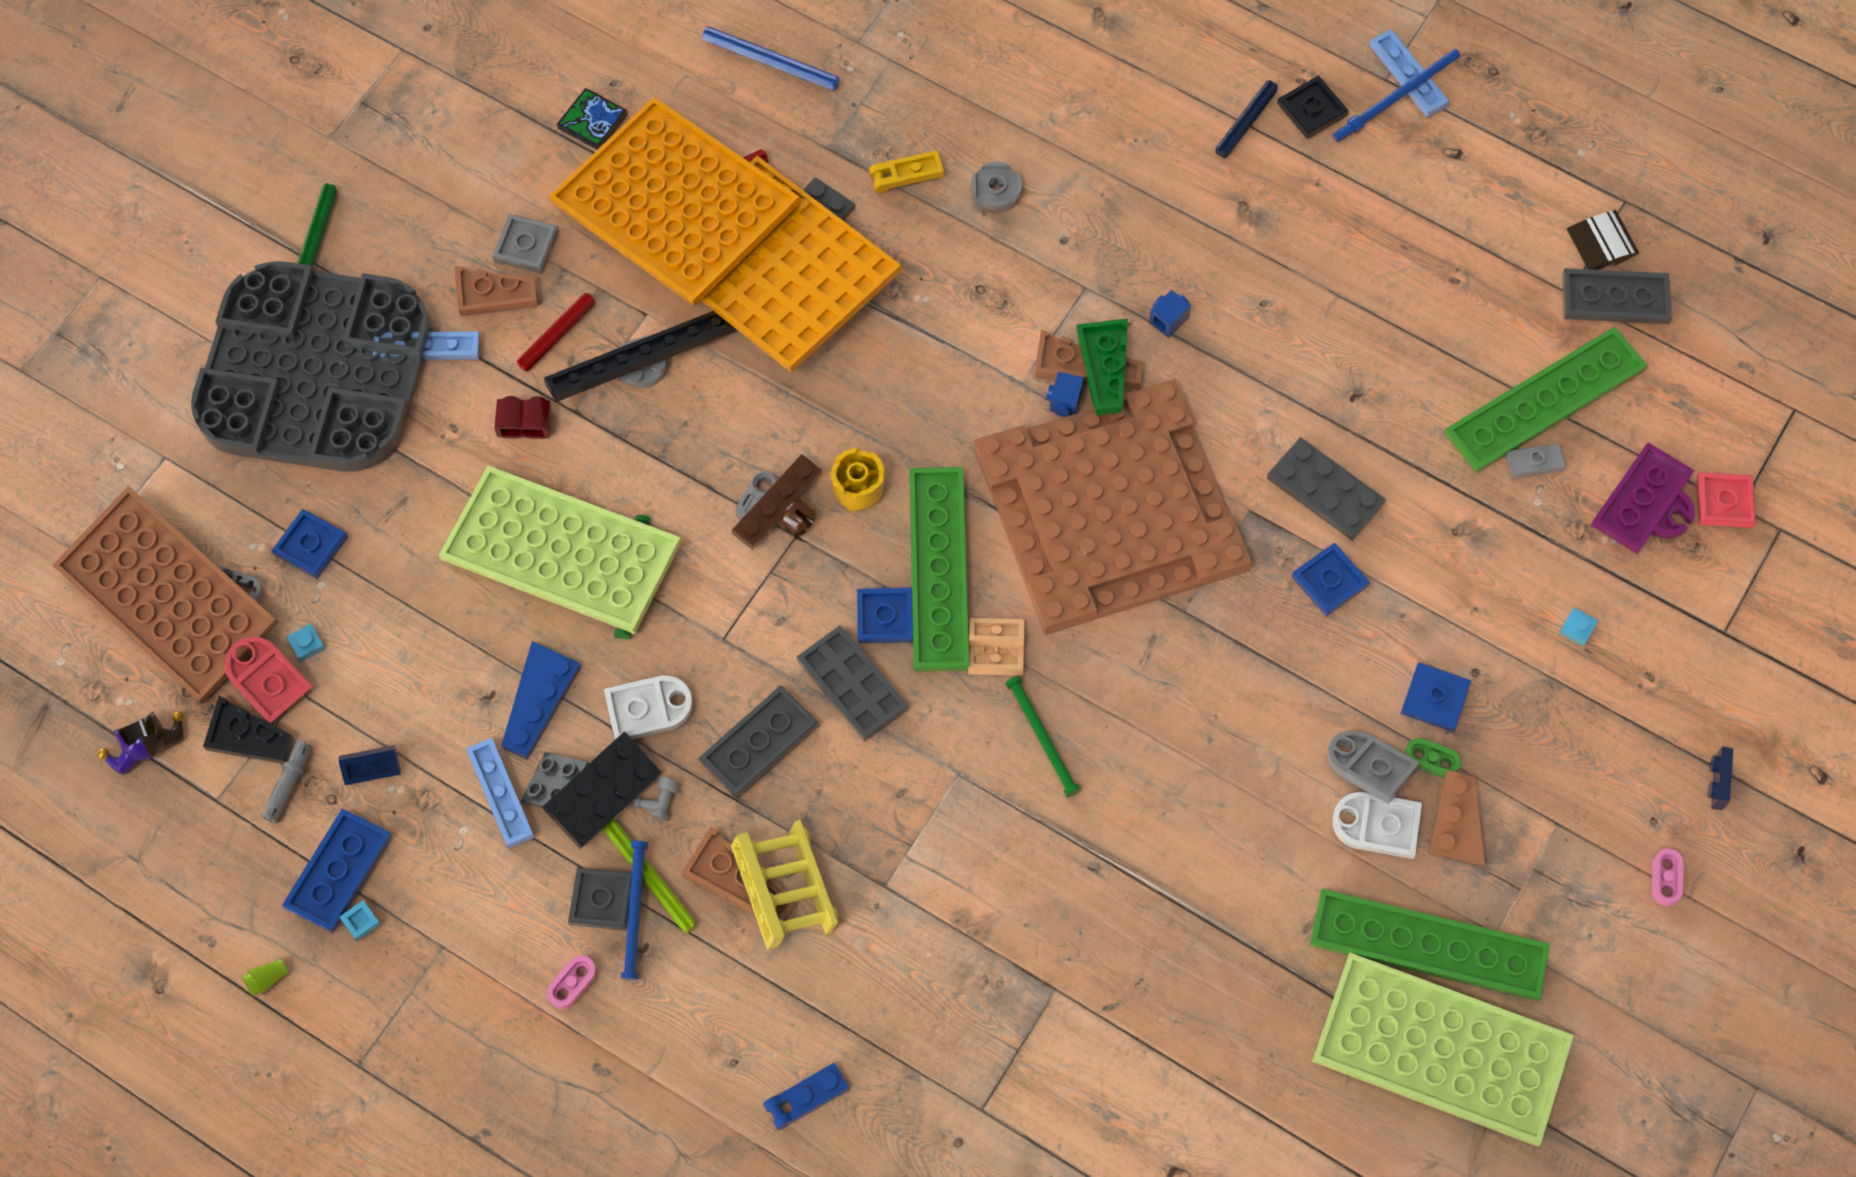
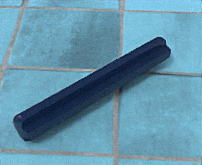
[1215,80,1278,158]

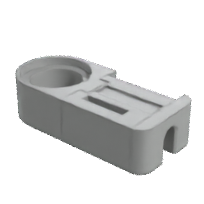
[735,472,776,520]

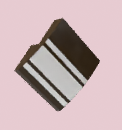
[1566,210,1639,270]

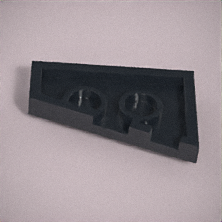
[203,696,294,764]

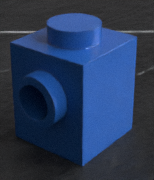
[1149,290,1191,338]
[1046,372,1084,417]

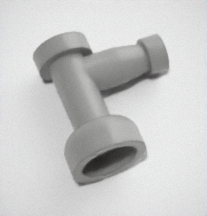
[634,777,681,821]

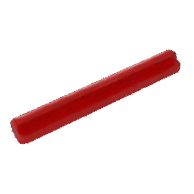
[517,293,595,372]

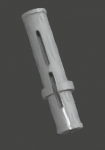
[260,740,313,824]

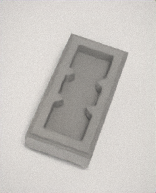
[1505,443,1566,479]

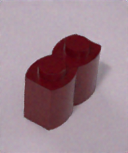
[494,396,552,439]

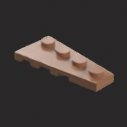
[1035,329,1143,390]
[682,826,795,921]

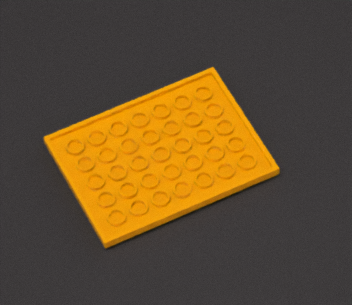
[548,97,801,307]

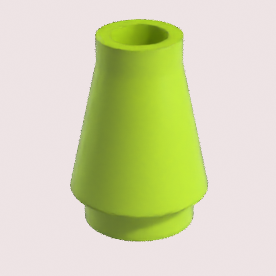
[242,958,289,996]

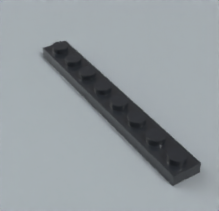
[544,311,737,402]

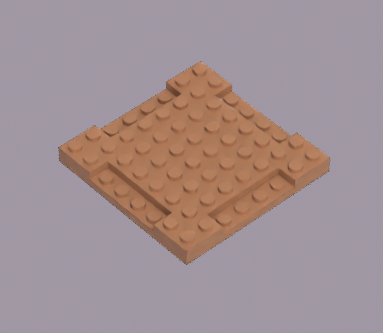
[974,379,1252,635]

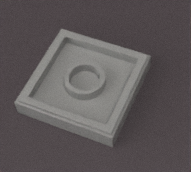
[492,214,559,273]

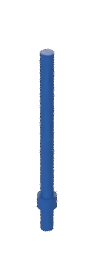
[1332,49,1461,142]

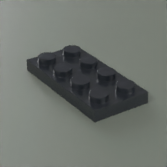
[542,731,662,849]

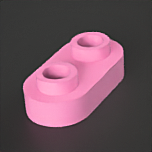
[1652,848,1684,907]
[547,956,597,1009]

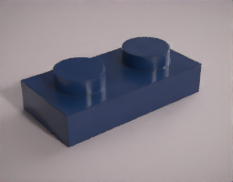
[338,745,401,785]
[1708,747,1734,810]

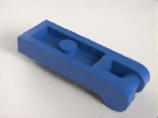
[763,1062,849,1130]

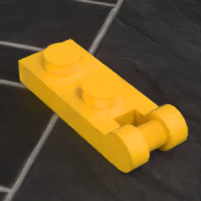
[869,150,944,194]

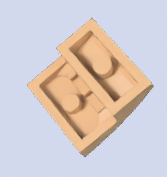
[968,618,1024,676]

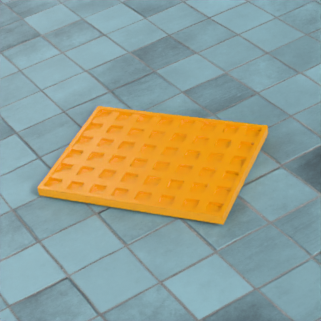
[701,156,902,373]

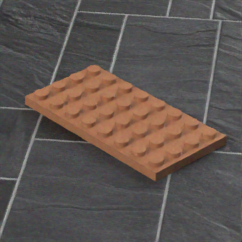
[52,486,279,704]

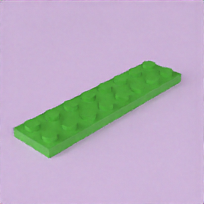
[1444,327,1648,473]
[909,467,969,672]
[1309,889,1550,1001]

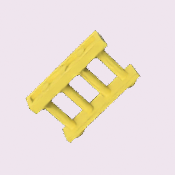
[731,820,838,950]

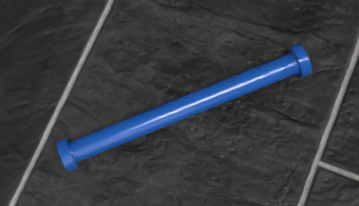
[621,841,648,981]

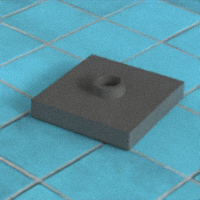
[568,867,632,931]

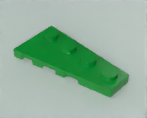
[1076,318,1128,416]

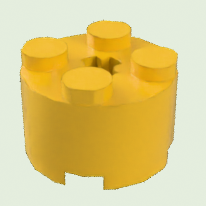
[831,448,885,512]

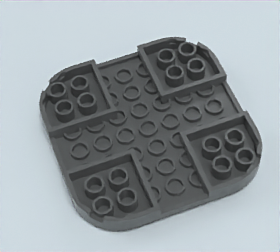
[191,261,431,472]

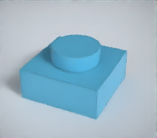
[1560,608,1599,646]
[286,624,325,662]
[339,900,381,942]

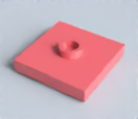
[1696,472,1756,528]

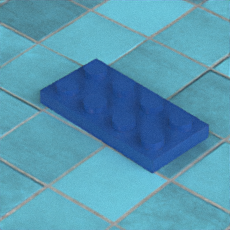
[282,808,392,934]

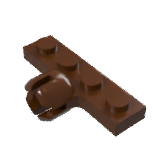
[732,454,822,550]

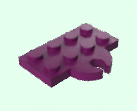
[1591,442,1695,554]

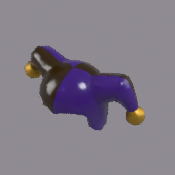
[97,711,184,775]

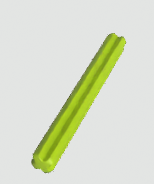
[603,819,696,933]

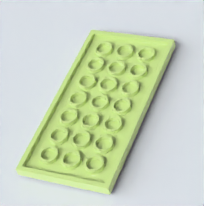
[439,466,682,634]
[1312,952,1574,1147]

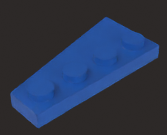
[502,641,581,760]

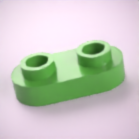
[1404,738,1461,778]

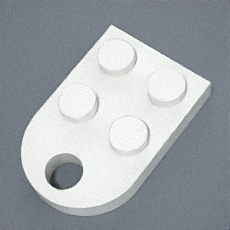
[604,675,693,740]
[1332,792,1422,859]

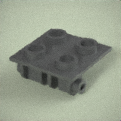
[521,752,588,807]

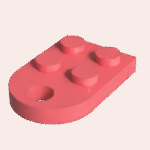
[225,637,312,723]

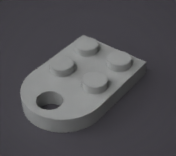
[1327,731,1420,804]

